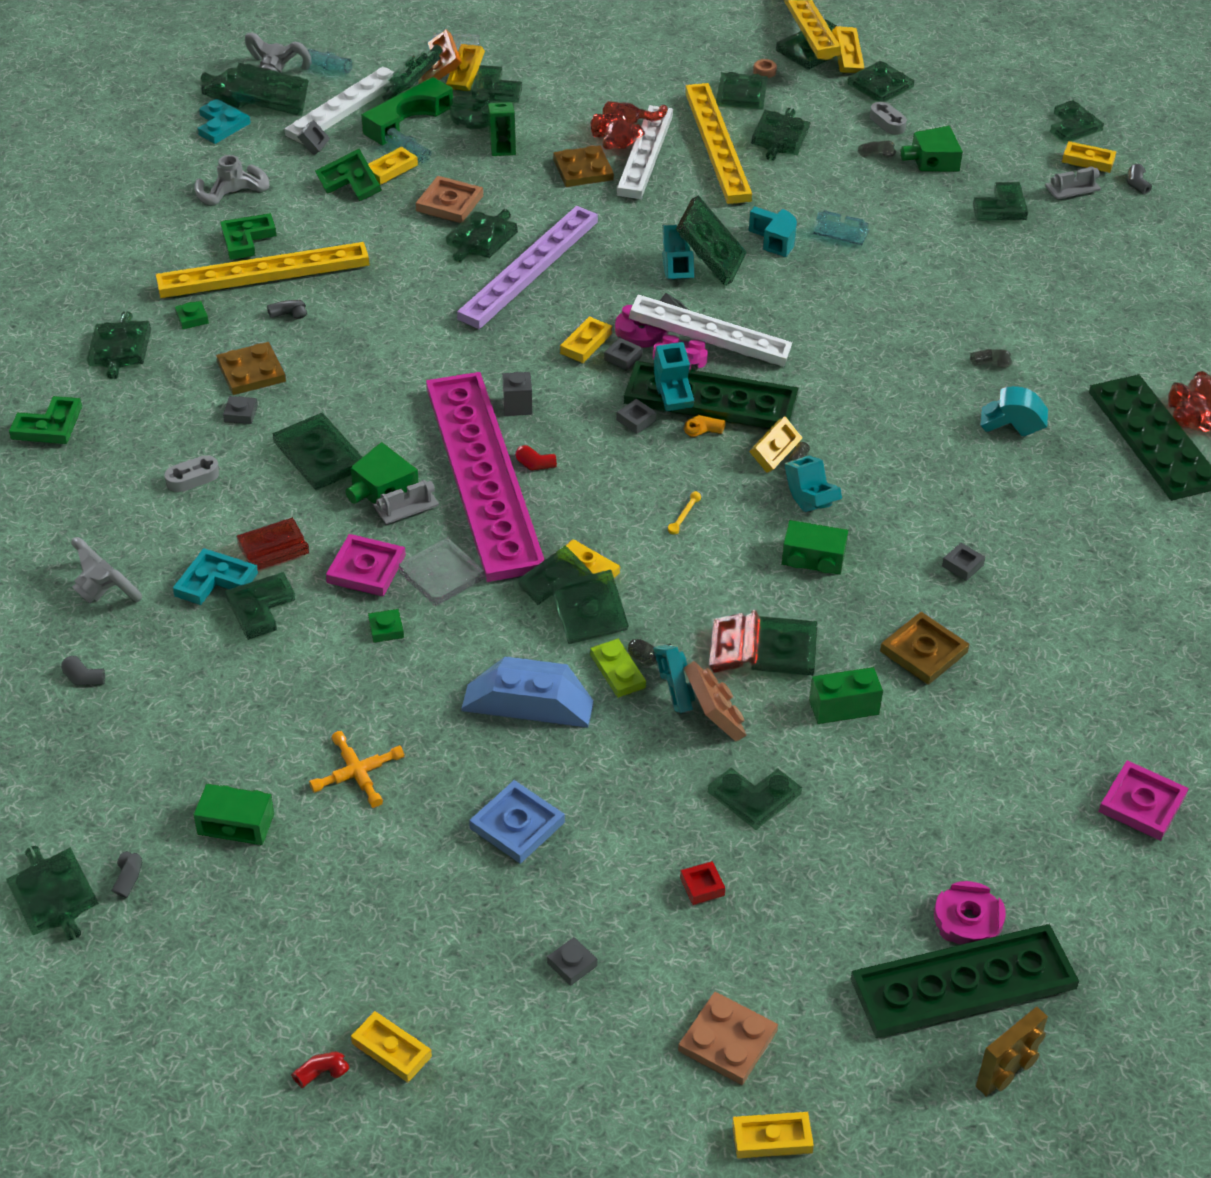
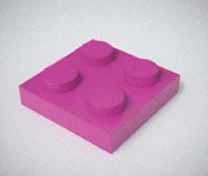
[326,534,406,597]
[1098,760,1189,841]

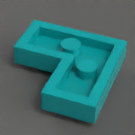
[198,99,251,144]
[173,548,258,605]
[653,645,695,713]

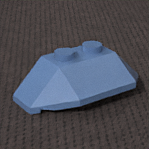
[462,657,593,728]

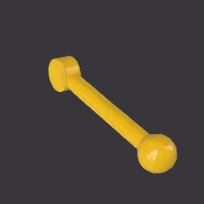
[668,491,701,535]

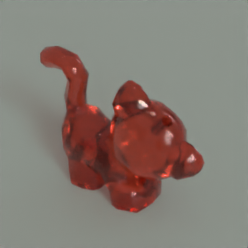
[590,101,668,149]
[1168,371,1211,432]

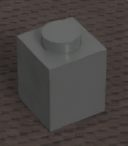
[502,372,532,416]

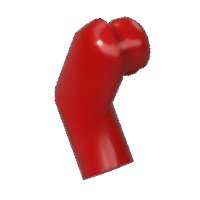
[515,445,557,471]
[291,1051,349,1088]

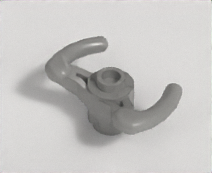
[245,33,312,79]
[194,155,270,205]
[71,537,142,604]

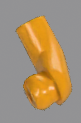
[684,415,725,437]

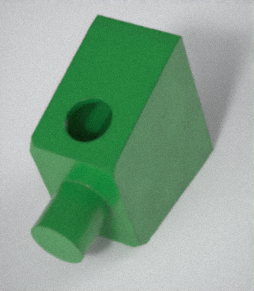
[488,102,516,156]
[901,126,963,172]
[345,442,419,504]

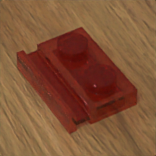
[236,517,309,570]
[709,610,760,673]

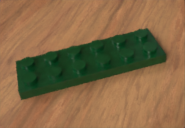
[624,360,799,429]
[1089,374,1211,501]
[850,924,1079,1038]

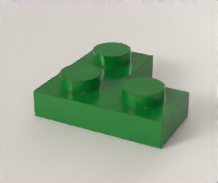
[315,148,382,201]
[220,213,277,260]
[9,396,82,444]

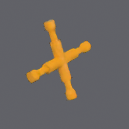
[309,731,405,808]

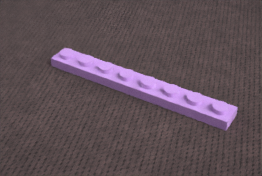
[457,206,598,329]

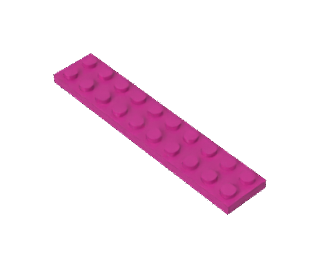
[426,372,546,582]

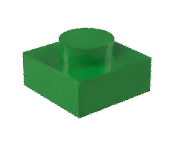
[175,301,209,330]
[368,609,404,643]

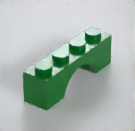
[361,77,454,146]

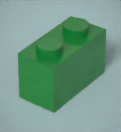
[781,520,849,575]
[809,667,883,724]
[193,784,274,845]

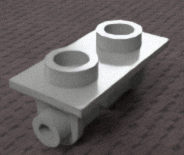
[1045,167,1101,199]
[373,480,439,524]

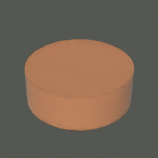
[753,59,777,78]

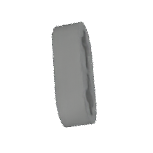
[870,102,907,135]
[164,456,220,492]

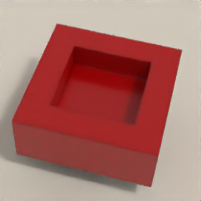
[680,861,725,905]

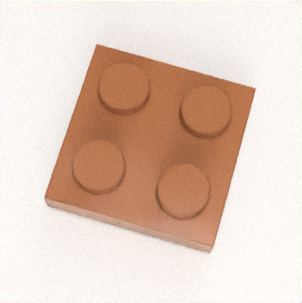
[416,176,483,223]
[684,661,747,741]
[678,992,778,1085]

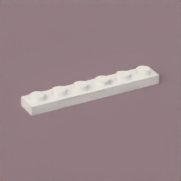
[285,67,401,144]
[617,105,673,199]
[629,295,793,367]

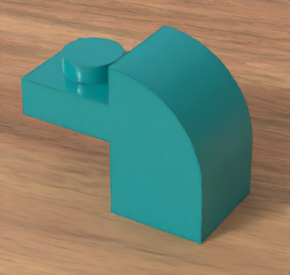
[749,206,797,257]
[662,224,695,279]
[654,342,694,411]
[980,386,1048,437]
[784,455,842,512]

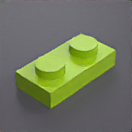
[590,638,646,698]

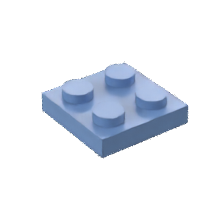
[469,780,565,864]

